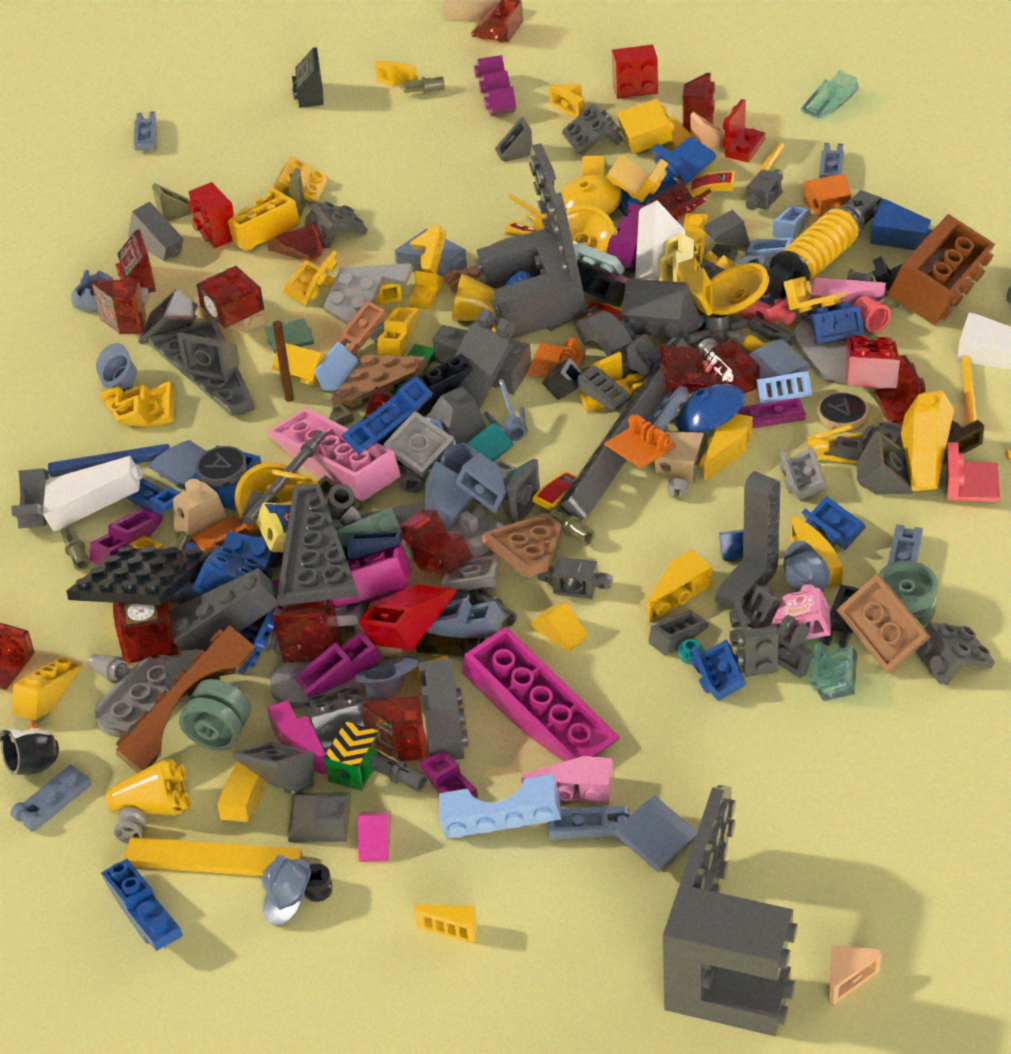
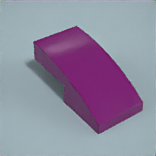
[420,750,478,798]

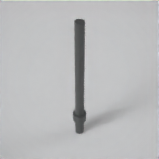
[243,431,326,525]

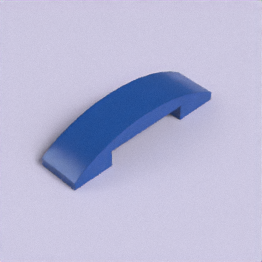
[341,376,433,455]
[126,475,181,513]

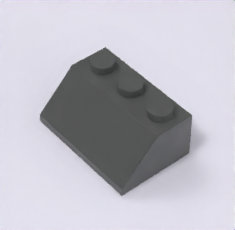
[621,279,701,339]

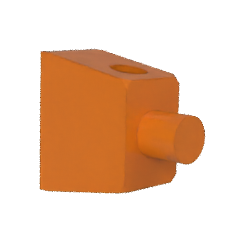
[803,174,851,218]

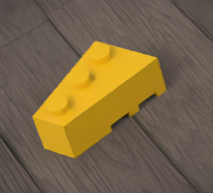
[228,187,301,251]

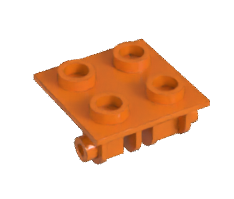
[527,337,586,377]
[604,414,676,469]
[191,515,255,551]

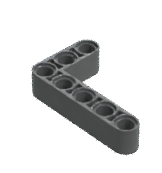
[715,471,781,611]

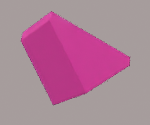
[357,811,392,862]

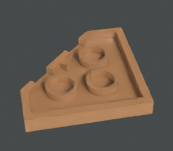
[331,354,427,407]
[482,513,562,578]

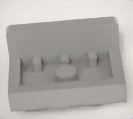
[779,447,828,501]

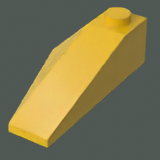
[901,390,954,492]

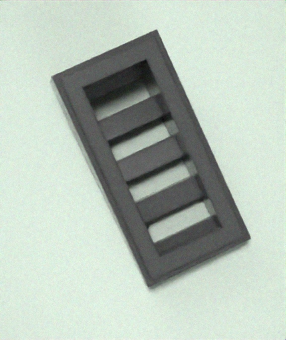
[578,365,631,411]
[649,610,709,656]

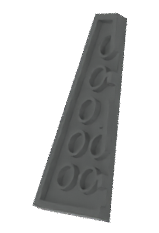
[148,319,255,416]
[277,483,359,606]

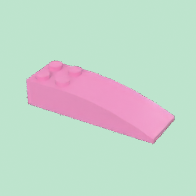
[267,407,401,501]

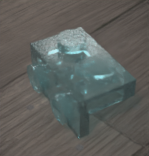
[810,642,857,701]

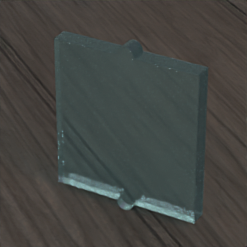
[265,318,314,354]

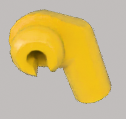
[742,334,775,353]

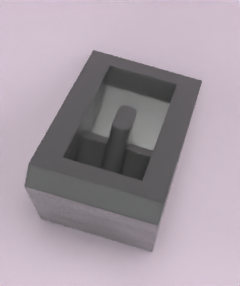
[495,117,533,162]
[703,209,750,248]

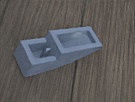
[426,598,505,638]

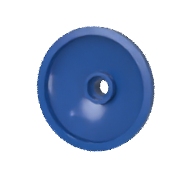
[675,384,745,433]

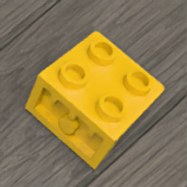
[273,155,328,203]
[784,276,848,313]

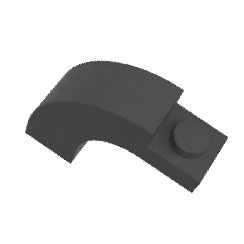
[574,311,633,375]
[11,468,49,529]

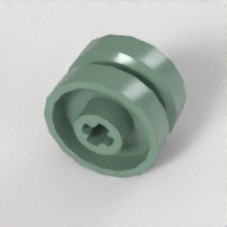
[879,560,938,626]
[179,679,251,750]

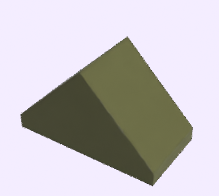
[152,183,192,221]

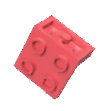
[945,442,1000,502]

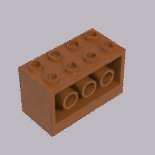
[887,214,995,326]

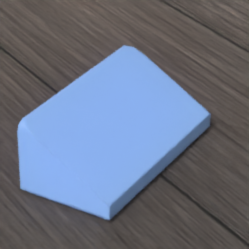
[314,342,358,391]

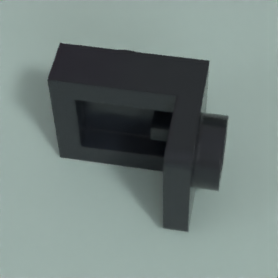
[872,256,903,291]

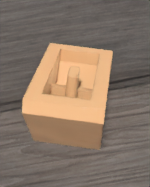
[691,112,725,149]
[829,946,881,1005]

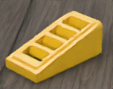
[414,904,478,942]

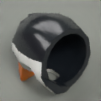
[0,720,59,775]

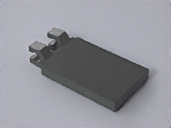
[454,308,517,410]

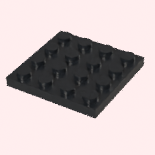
[66,545,212,605]

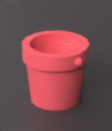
[853,296,891,333]

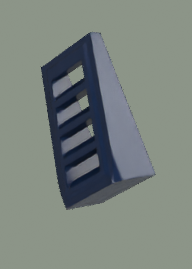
[347,531,403,561]

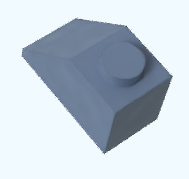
[455,452,506,513]

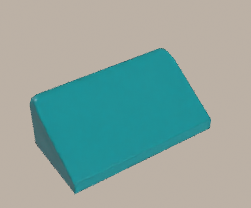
[466,423,514,462]

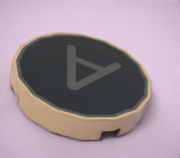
[818,392,868,431]

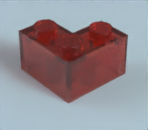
[399,509,473,574]

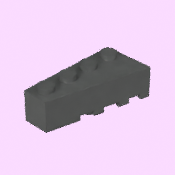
[432,325,531,396]
[171,568,279,651]

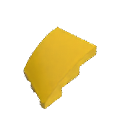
[99,381,175,427]

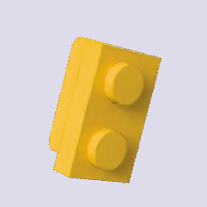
[606,155,668,202]
[282,250,338,306]

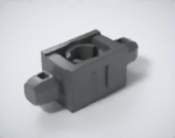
[746,169,783,210]
[538,556,613,599]

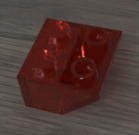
[471,0,523,42]
[682,73,715,133]

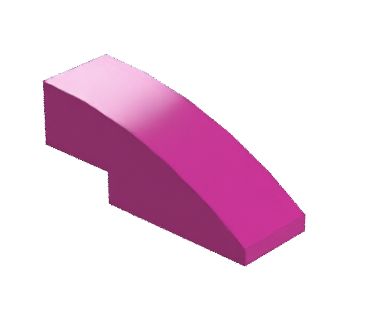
[267,700,327,775]

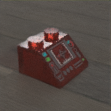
[115,229,156,298]
[92,279,146,334]
[692,339,760,394]
[363,695,428,761]

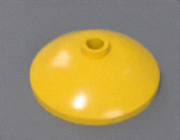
[561,174,622,215]
[566,205,615,266]
[710,263,769,315]
[235,462,301,534]

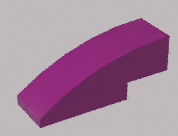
[90,508,162,565]
[293,631,384,697]

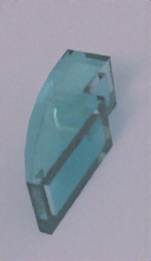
[801,70,859,119]

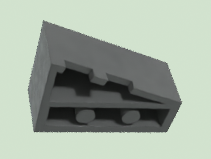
[418,658,469,760]

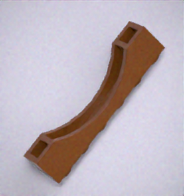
[116,625,255,773]

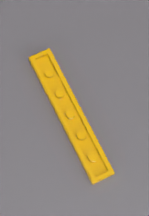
[123,837,303,876]

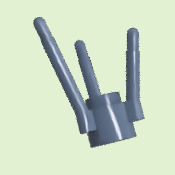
[484,379,528,441]

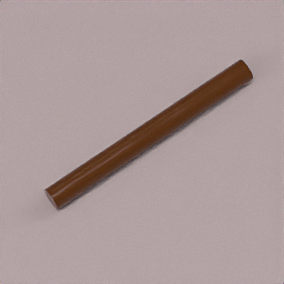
[272,320,294,402]

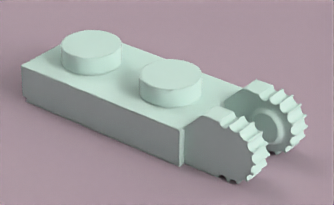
[573,241,625,275]

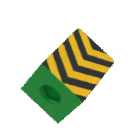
[324,722,381,791]

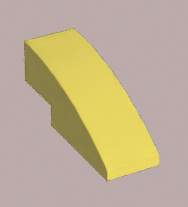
[658,233,694,282]

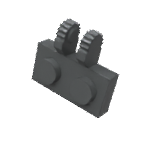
[767,615,813,678]

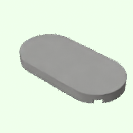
[794,320,847,384]
[270,654,378,708]
[95,655,173,737]

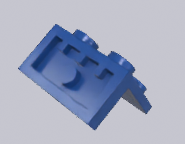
[801,302,864,343]
[192,545,264,594]

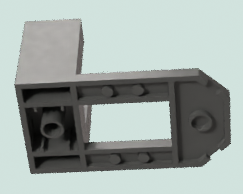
[475,143,588,339]
[663,784,798,1037]

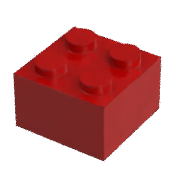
[612,44,658,99]
[188,182,234,249]

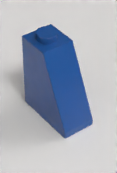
[870,199,933,250]

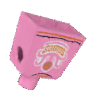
[772,584,831,640]

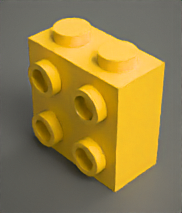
[617,99,675,154]

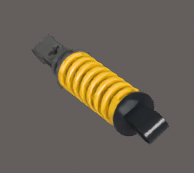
[765,190,883,299]

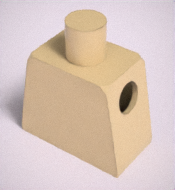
[655,432,704,484]
[173,479,228,542]

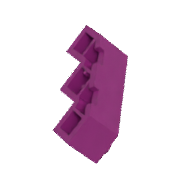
[474,55,517,115]
[606,203,645,271]

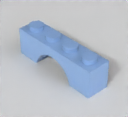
[439,774,561,839]

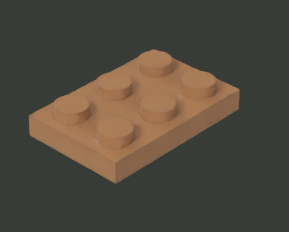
[837,573,931,673]

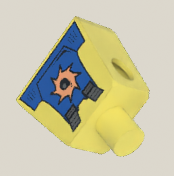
[256,503,291,552]

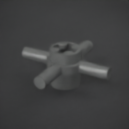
[687,314,748,346]

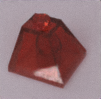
[267,222,327,260]

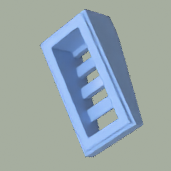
[773,205,811,238]
[745,237,795,258]
[756,371,812,404]

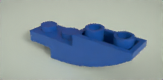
[101,859,183,951]

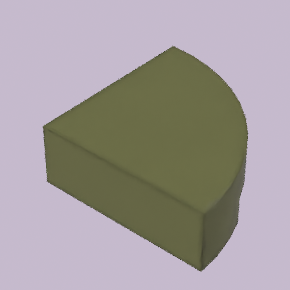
[329,402,354,426]

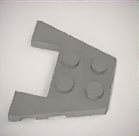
[323,263,413,344]

